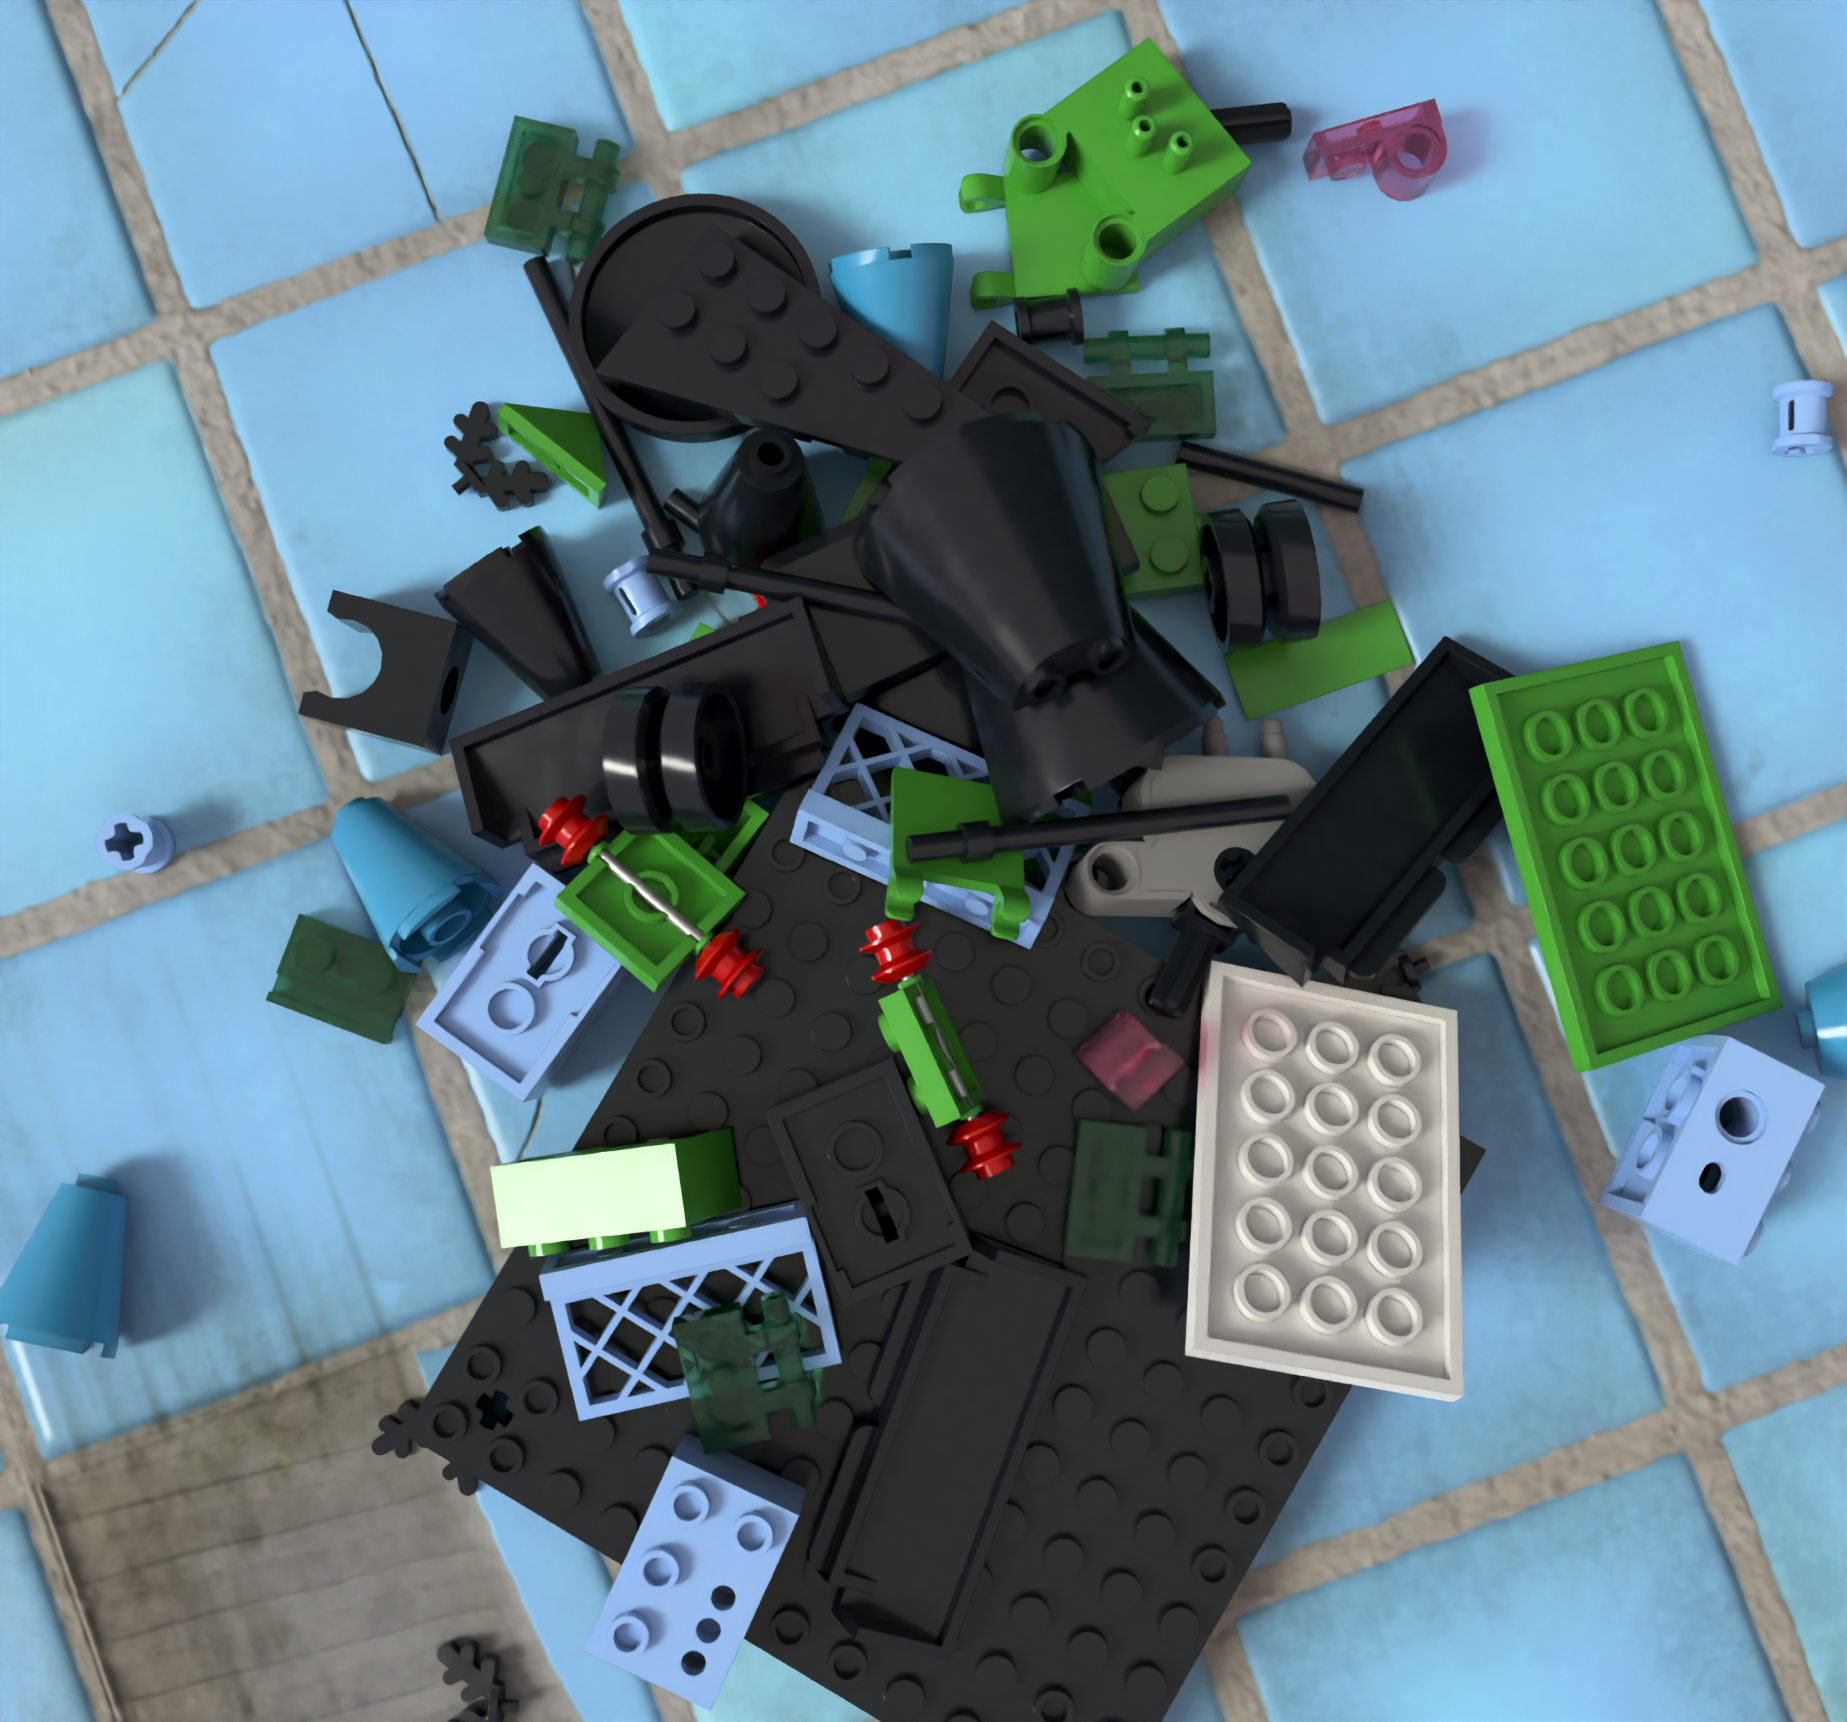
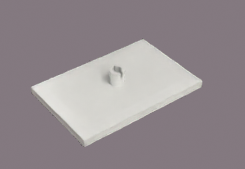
[1185,960,1464,1402]

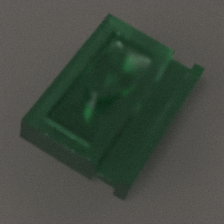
[266,914,423,1045]

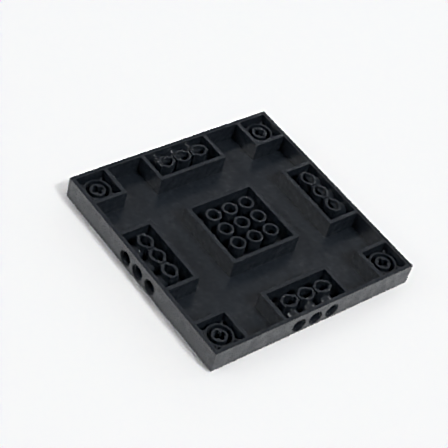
[404,763,1486,1722]

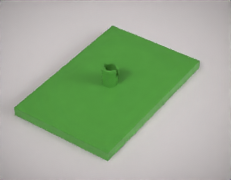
[1468,641,1783,1072]

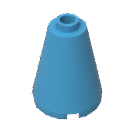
[828,243,954,380]
[331,797,503,973]
[0,1173,128,1359]

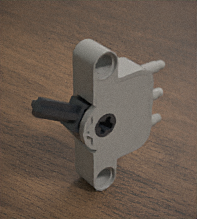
[1065,716,1316,1020]

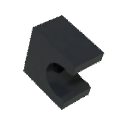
[298,590,475,756]

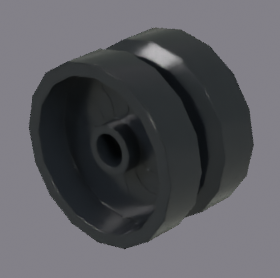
[1200,499,1321,654]
[602,681,748,836]

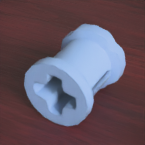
[1772,380,1834,457]
[602,555,683,640]
[96,813,176,874]

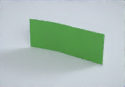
[1224,599,1414,720]

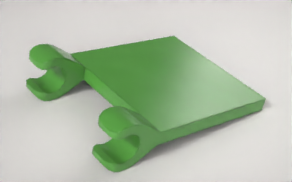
[958,172,1139,310]
[885,766,1030,940]

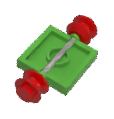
[537,794,766,1001]
[858,919,1022,1181]

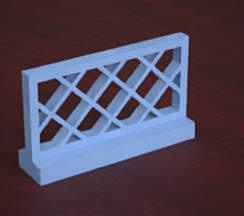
[789,702,1092,950]
[539,1200,842,1421]

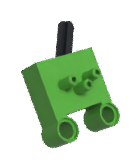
[1003,37,1292,291]

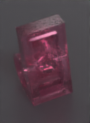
[1302,98,1447,201]
[1075,1008,1185,1112]

